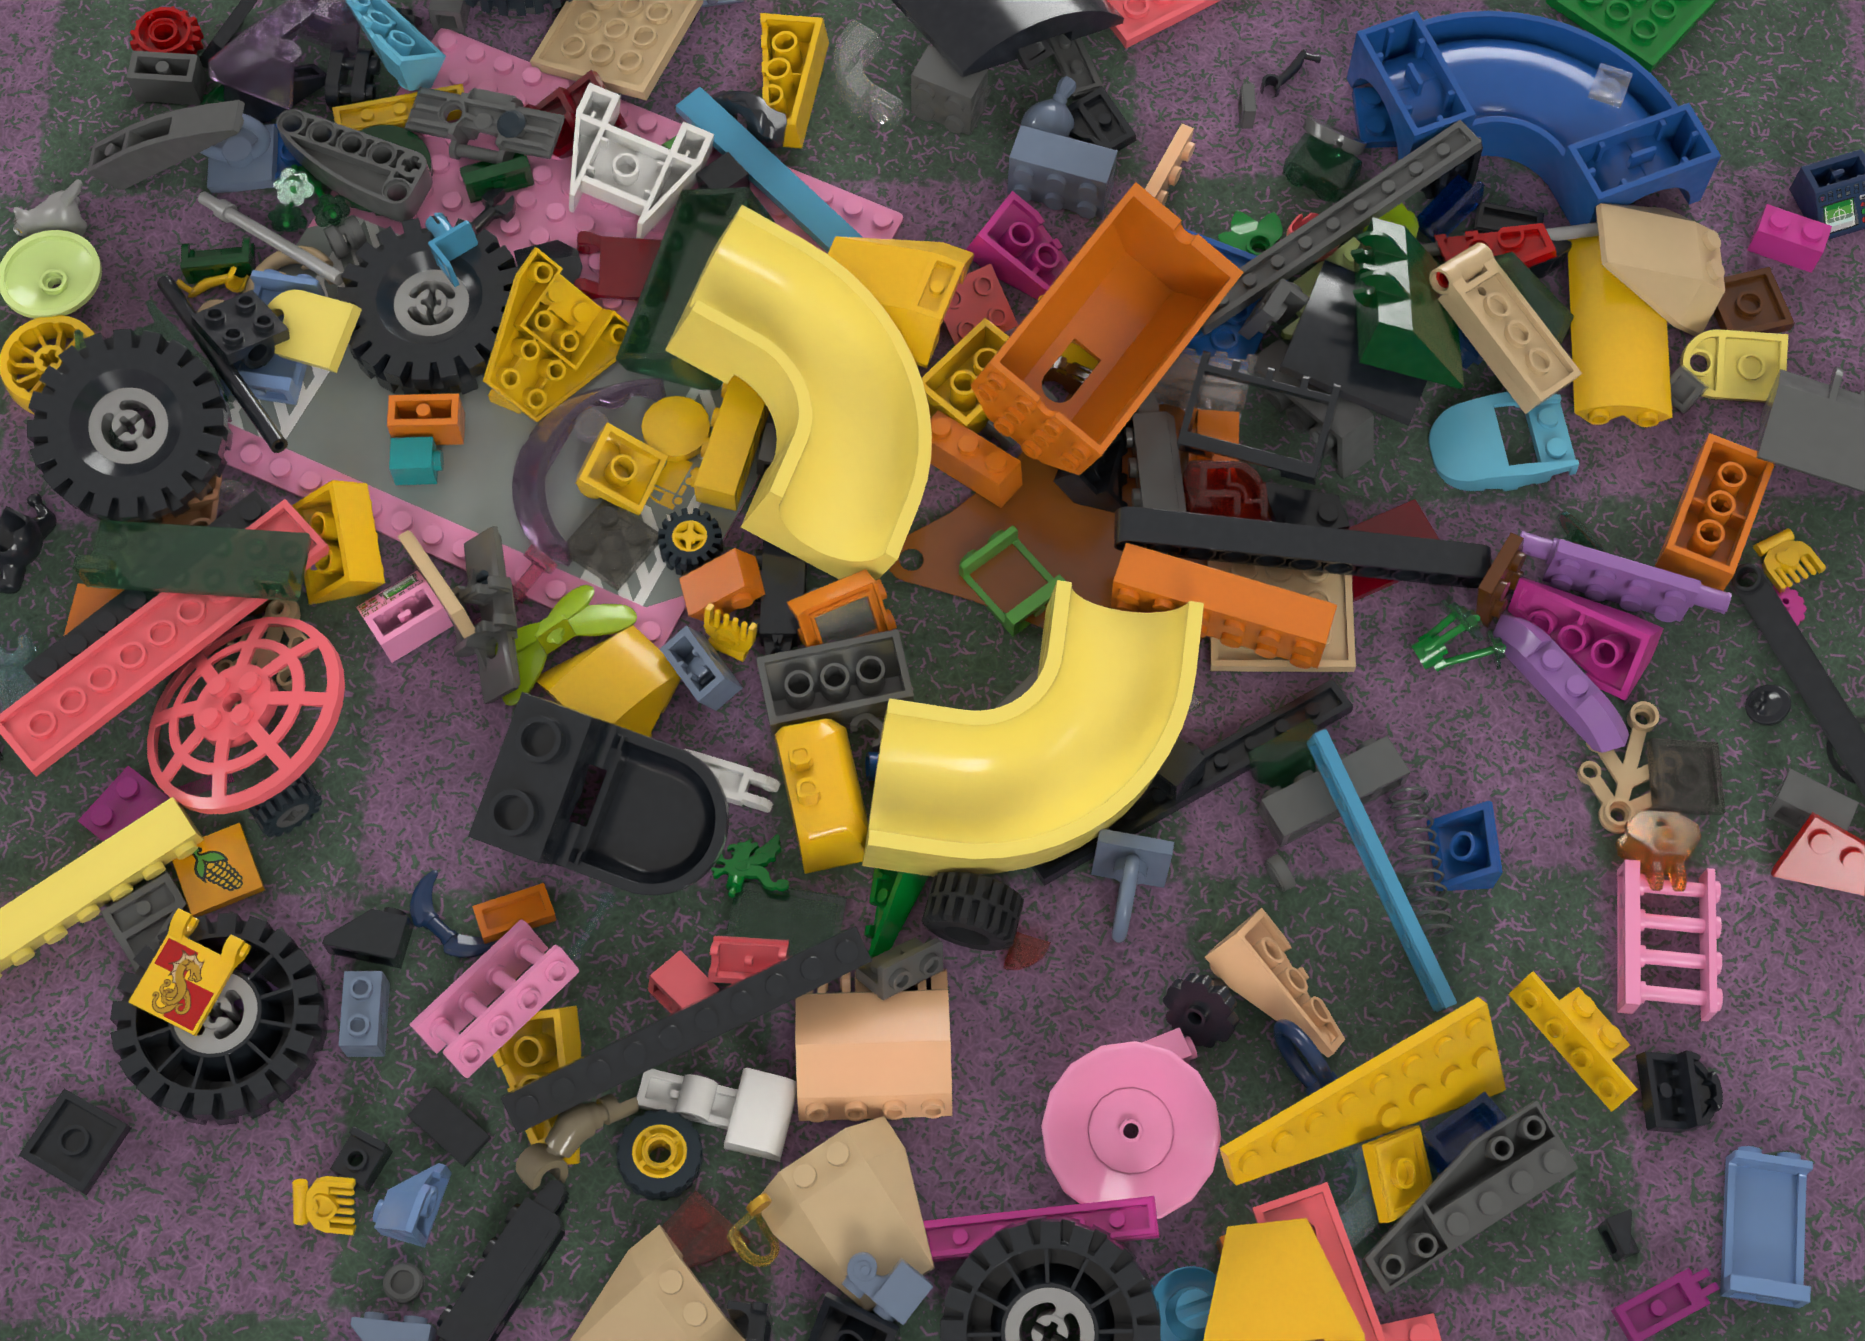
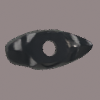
[711,90,787,148]

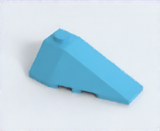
[345,0,446,91]

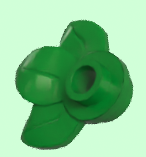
[1218,210,1283,256]

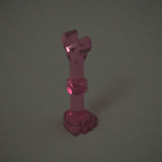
[472,544,558,625]

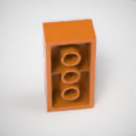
[1655,433,1775,591]

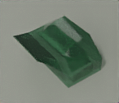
[1248,718,1318,789]

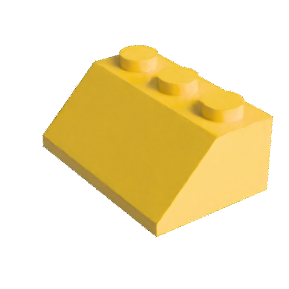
[292,480,385,605]

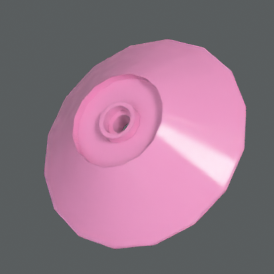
[1041,1041,1221,1219]

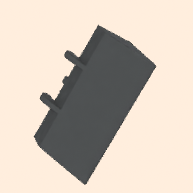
[1757,366,1865,493]

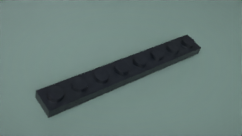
[23,490,272,685]

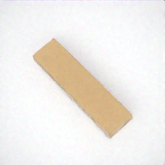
[398,530,475,639]

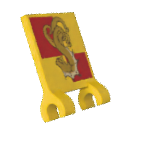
[128,908,251,1036]

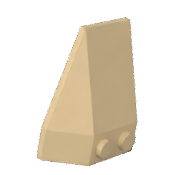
[1596,203,1725,336]
[760,1116,935,1312]
[570,1225,746,1341]

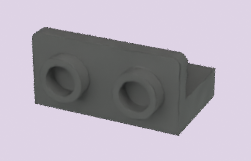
[1238,278,1310,340]
[855,937,943,1000]

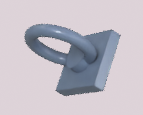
[199,114,278,193]
[1091,829,1174,943]

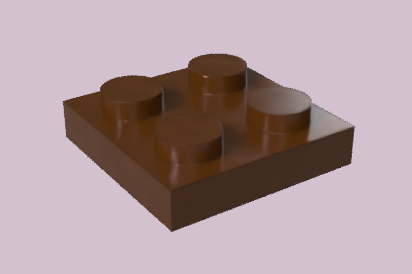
[1714,267,1795,334]
[1476,533,1526,628]

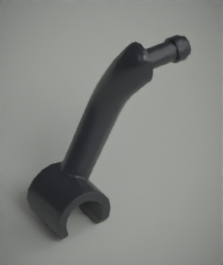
[1260,49,1322,97]

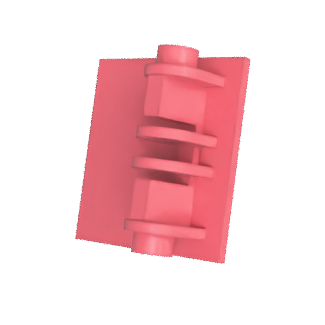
[943,264,1018,346]

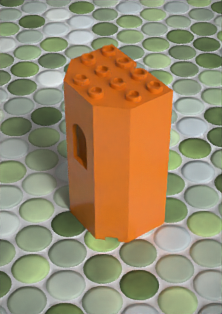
[970,182,1244,475]

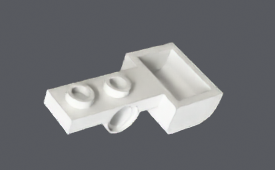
[637,1068,797,1162]

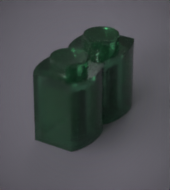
[1283,133,1362,203]

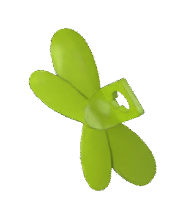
[495,585,637,706]

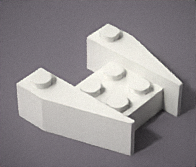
[569,83,714,239]

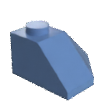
[373,1163,451,1248]

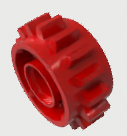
[130,6,204,55]

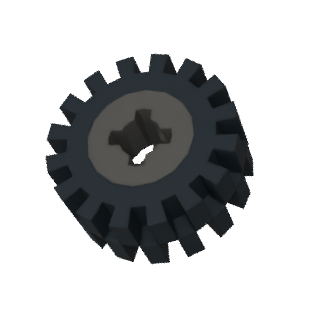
[248,773,323,837]

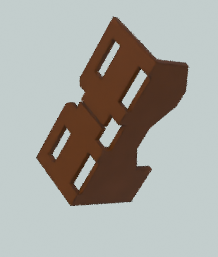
[1042,356,1093,395]

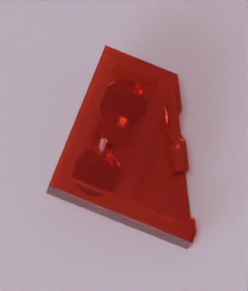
[662,1190,751,1268]

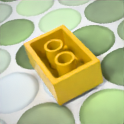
[922,318,1009,434]

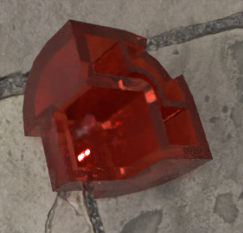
[1183,459,1268,521]

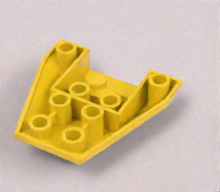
[828,236,974,369]
[483,247,638,422]

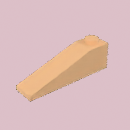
[1205,908,1345,1058]

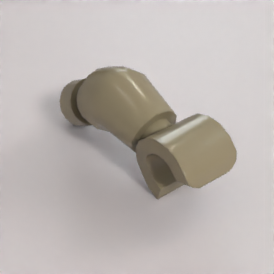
[515,1094,639,1190]

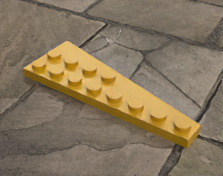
[1219,997,1506,1185]

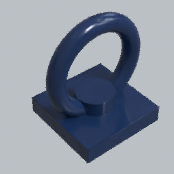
[1273,1019,1338,1096]

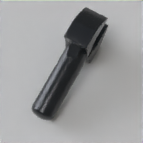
[472,188,516,234]

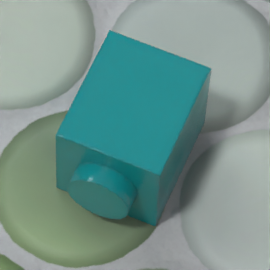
[389,437,444,485]

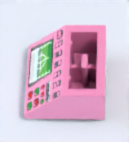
[356,570,454,663]

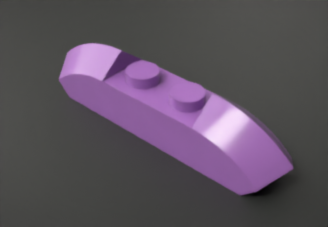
[1492,614,1629,753]

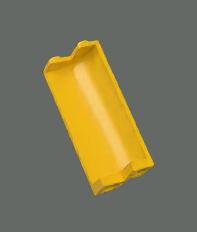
[1568,236,1672,427]

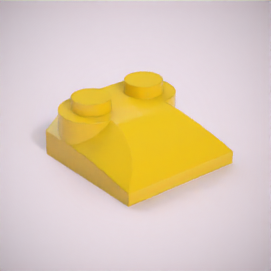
[575,422,668,516]

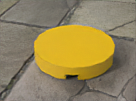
[641,396,711,462]

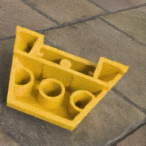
[537,625,681,737]

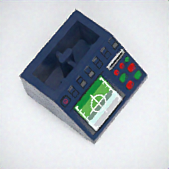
[1789,149,1865,240]

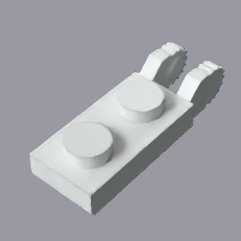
[684,749,780,813]

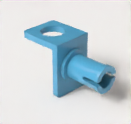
[425,213,478,287]

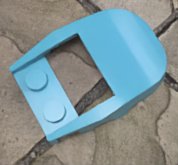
[1428,391,1579,491]

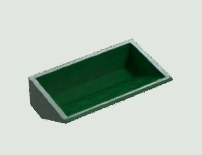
[1351,217,1464,389]

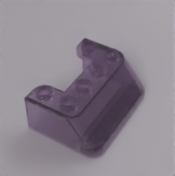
[208,0,360,110]

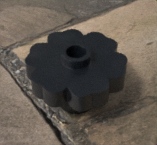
[1163,973,1240,1048]

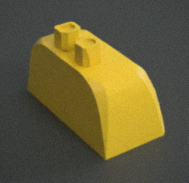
[775,719,868,874]

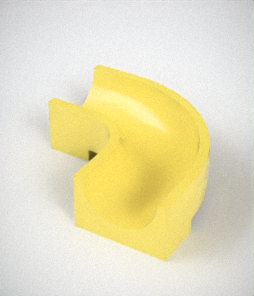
[665,205,932,580]
[862,580,1204,877]

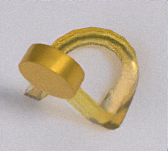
[727,1193,780,1267]

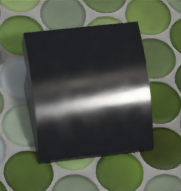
[1279,260,1427,426]

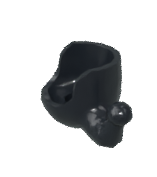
[0,493,57,594]

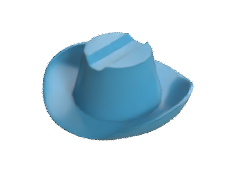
[1153,1266,1217,1341]

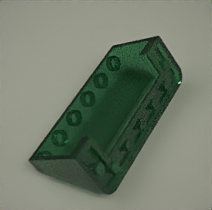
[616,187,775,391]

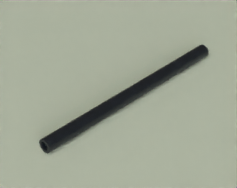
[157,275,288,453]

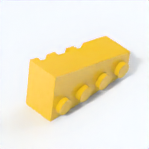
[760,13,829,149]

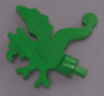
[711,834,789,898]

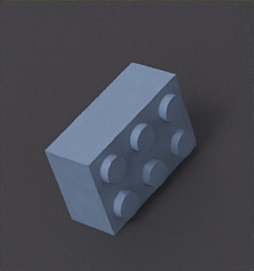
[1007,125,1118,219]

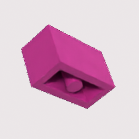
[1747,204,1832,273]

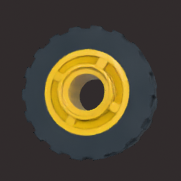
[616,1109,703,1201]

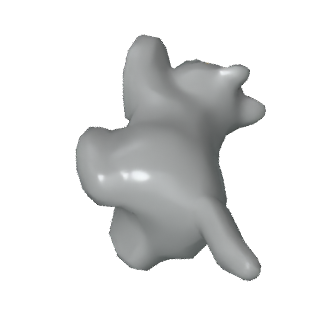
[13,179,87,237]

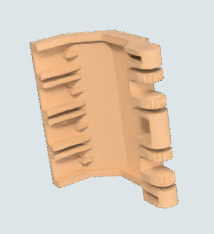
[795,969,952,1122]

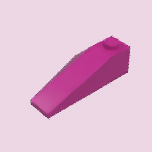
[966,191,1069,300]
[1508,577,1664,700]

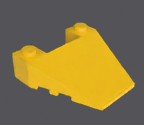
[1203,1218,1366,1341]

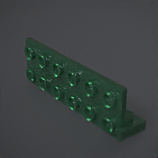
[72,520,312,601]

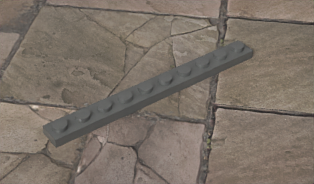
[1200,120,1481,335]

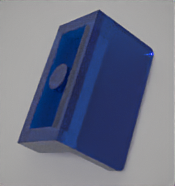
[1416,174,1485,243]

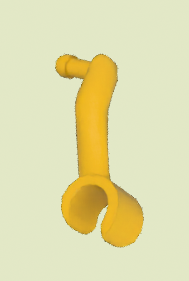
[176,266,249,298]

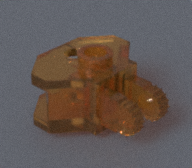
[1615,811,1701,892]

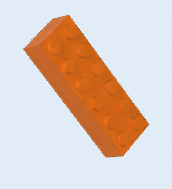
[1111,543,1337,669]

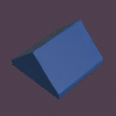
[1427,801,1503,891]

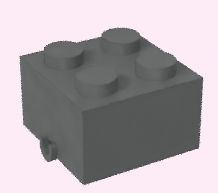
[911,45,992,135]

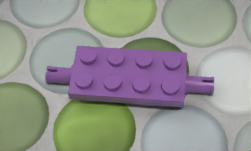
[1520,531,1732,622]

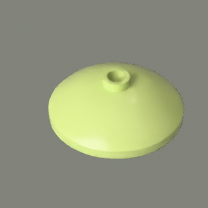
[0,230,102,319]

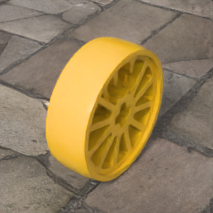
[0,315,95,414]

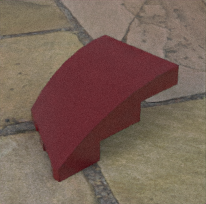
[525,70,628,159]

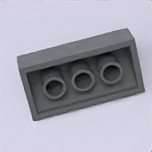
[756,629,914,739]

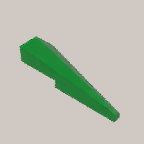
[864,868,929,958]

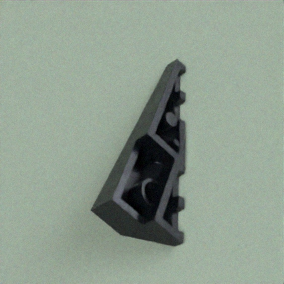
[1053,422,1128,513]

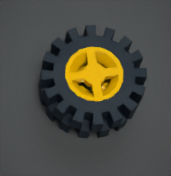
[658,508,723,576]

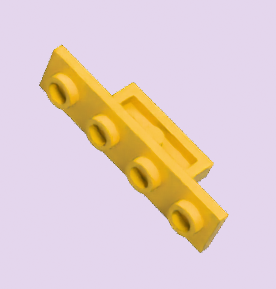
[1508,971,1638,1112]

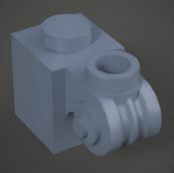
[842,1252,933,1325]

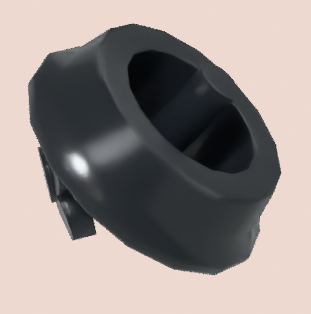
[1745,684,1791,726]

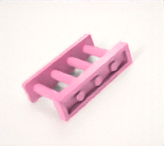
[1617,859,1723,1021]
[409,919,579,1078]

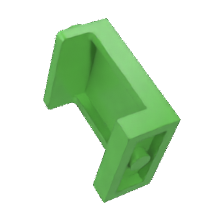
[959,525,1066,637]

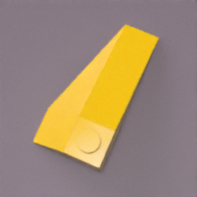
[492,1005,581,1165]

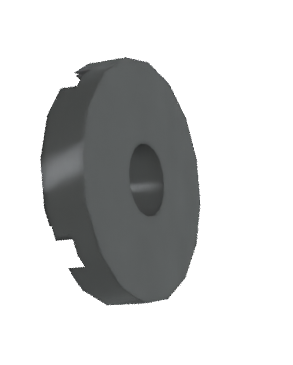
[1303,116,1366,156]

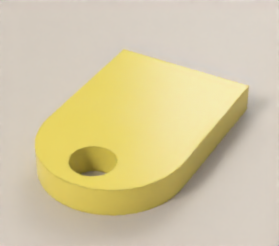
[268,289,362,373]
[1680,330,1789,403]

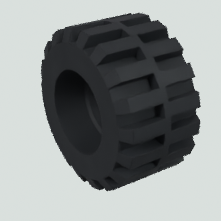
[922,871,1024,951]

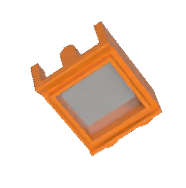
[787,569,897,647]

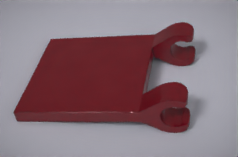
[574,231,669,302]

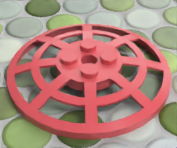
[147,617,345,814]

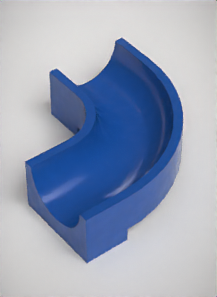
[1346,11,1721,225]

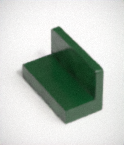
[460,153,535,203]

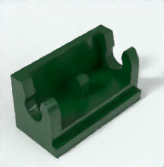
[180,237,256,284]

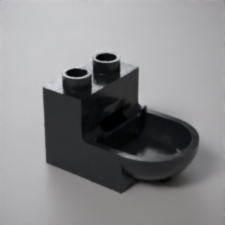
[468,692,729,895]

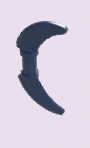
[410,870,498,958]

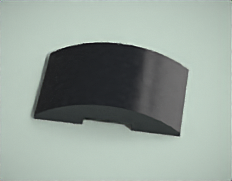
[892,0,1124,77]

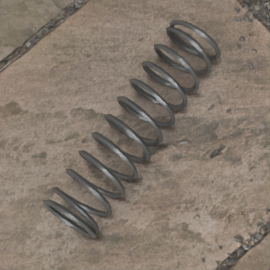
[1388,786,1455,938]

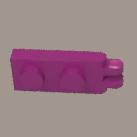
[1611,1268,1720,1341]

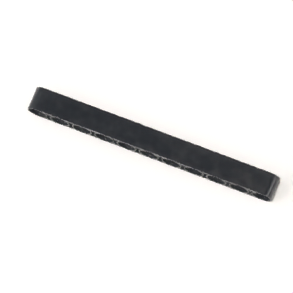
[1114,506,1492,588]

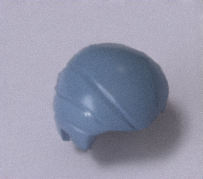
[1021,76,1076,138]

